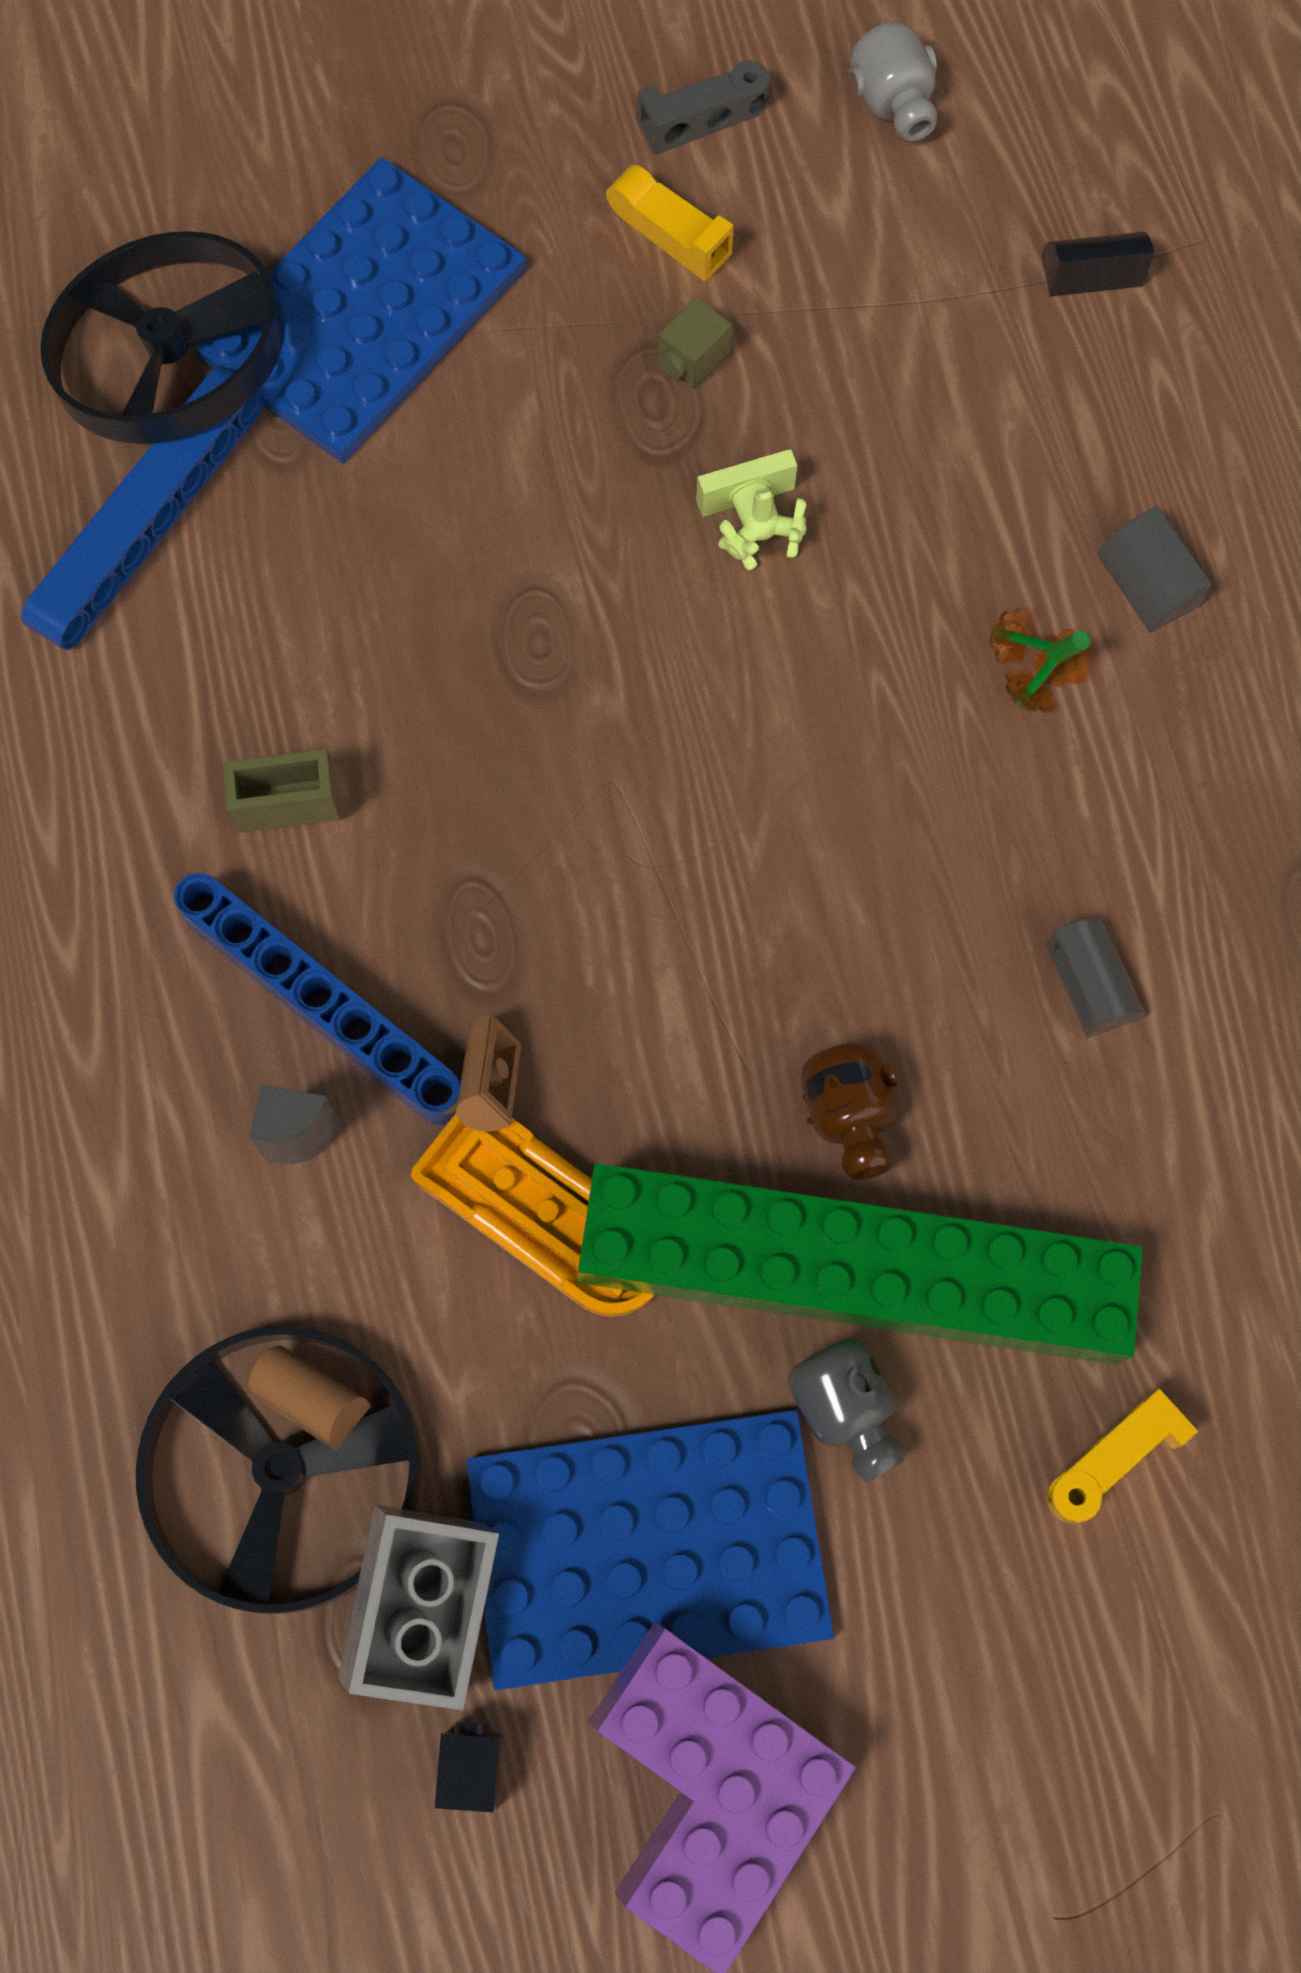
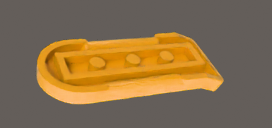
[410,1113,655,1317]

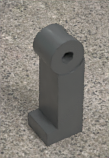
[636,61,770,155]

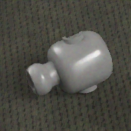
[849,21,937,141]

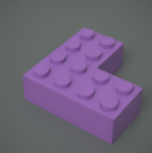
[588,1622,856,1973]

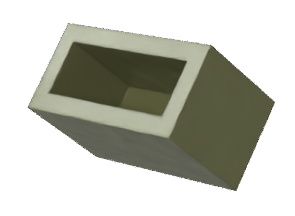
[222,749,340,833]

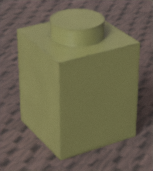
[658,297,733,389]

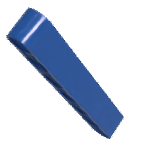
[21,365,265,650]
[174,873,460,1125]

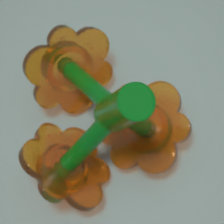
[989,608,1092,713]

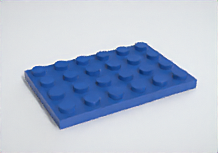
[195,157,527,464]
[466,1410,834,1691]

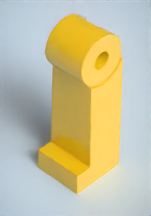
[606,164,734,282]
[1047,1388,1199,1524]

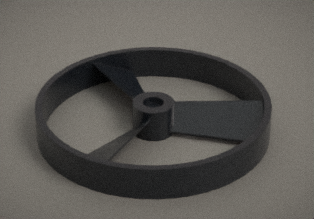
[40,231,285,444]
[136,1326,421,1614]

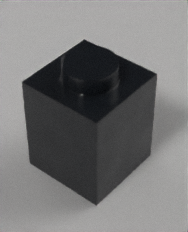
[434,1722,503,1813]

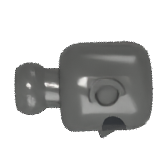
[788,1338,904,1482]

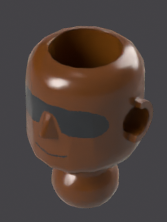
[801,1043,899,1180]

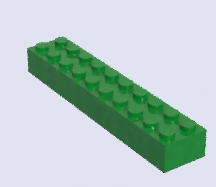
[576,1163,1143,1365]

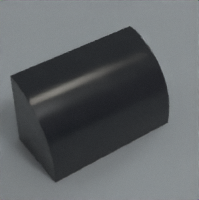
[1042,231,1155,297]

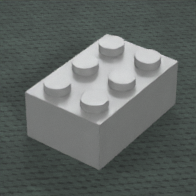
[338,1504,499,1711]

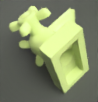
[696,449,807,571]

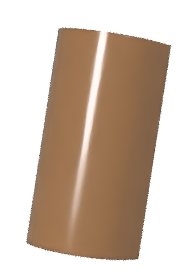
[456,1013,522,1132]
[248,1345,371,1451]

